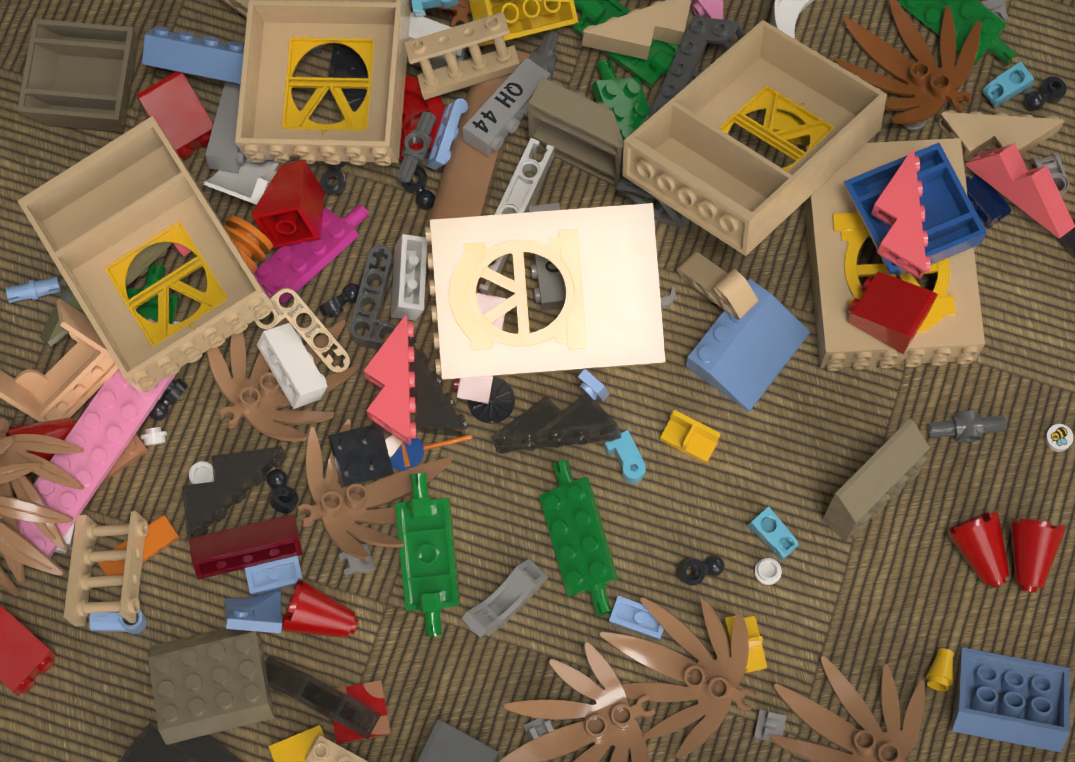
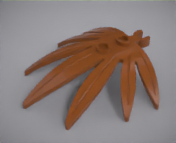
[834,0,981,124]

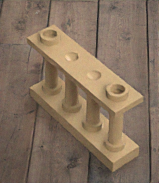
[405,12,520,100]
[64,511,148,626]

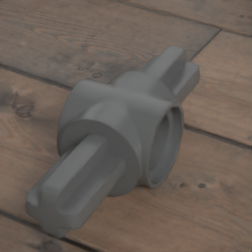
[529,30,559,78]
[396,112,436,183]
[928,411,1007,443]

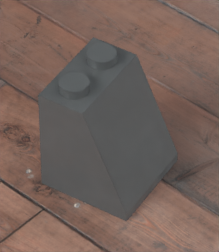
[417,720,500,762]

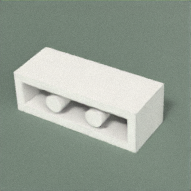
[391,234,427,321]
[257,323,328,409]

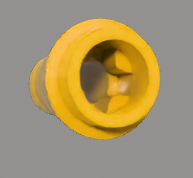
[926,648,954,691]

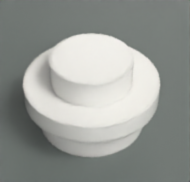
[141,427,167,446]
[755,558,782,585]

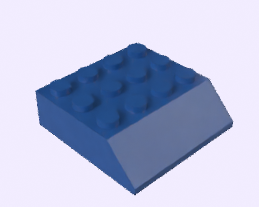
[844,142,987,275]

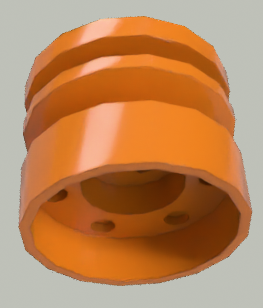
[224,215,273,273]

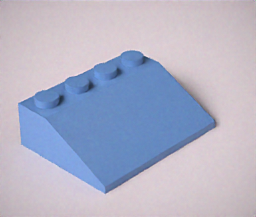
[142,26,244,84]
[686,279,810,412]
[952,647,1070,752]

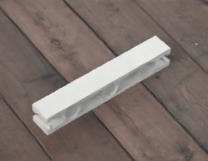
[478,138,554,295]

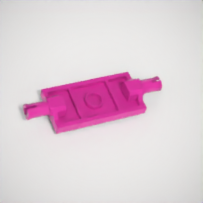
[254,203,370,304]

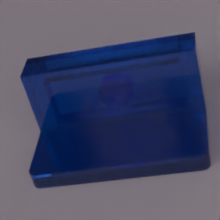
[965,175,1012,229]

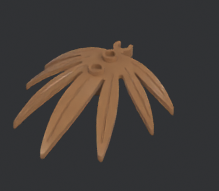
[206,300,360,441]
[0,418,84,583]
[297,419,452,560]
[0,436,74,596]
[600,597,757,758]
[499,642,656,762]
[770,656,925,762]

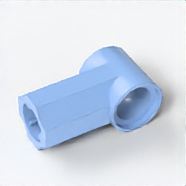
[89,609,147,634]

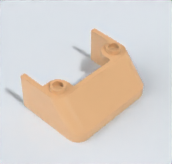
[0,299,118,422]

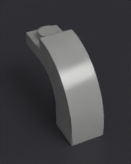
[462,559,548,638]

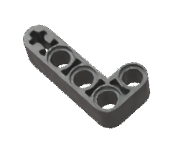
[350,245,397,350]

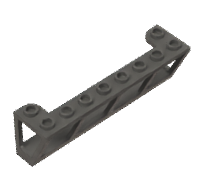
[616,16,746,228]

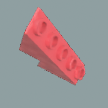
[965,143,1075,238]
[871,150,931,280]
[364,316,416,445]

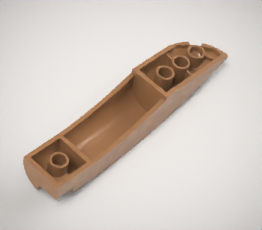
[425,42,531,260]

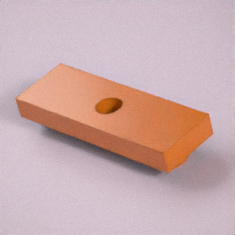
[98,515,180,576]

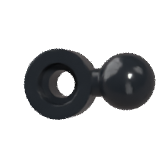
[1025,76,1067,111]
[320,161,347,196]
[400,165,435,210]
[318,283,360,318]
[149,378,188,421]
[267,469,298,513]
[677,555,725,586]

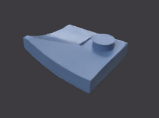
[224,590,282,633]

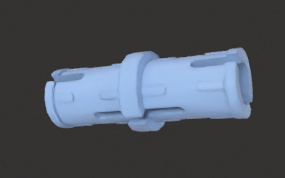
[6,276,61,303]

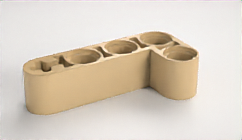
[676,251,759,320]
[255,287,350,373]

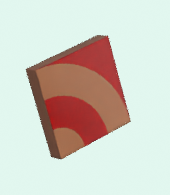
[327,680,391,745]

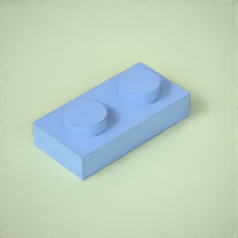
[578,369,610,402]
[245,556,303,596]
[609,596,664,641]

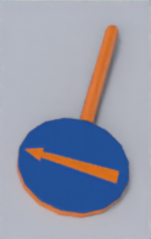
[390,434,473,471]

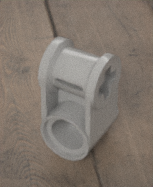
[1030,152,1069,199]

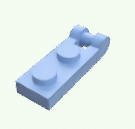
[426,98,468,170]

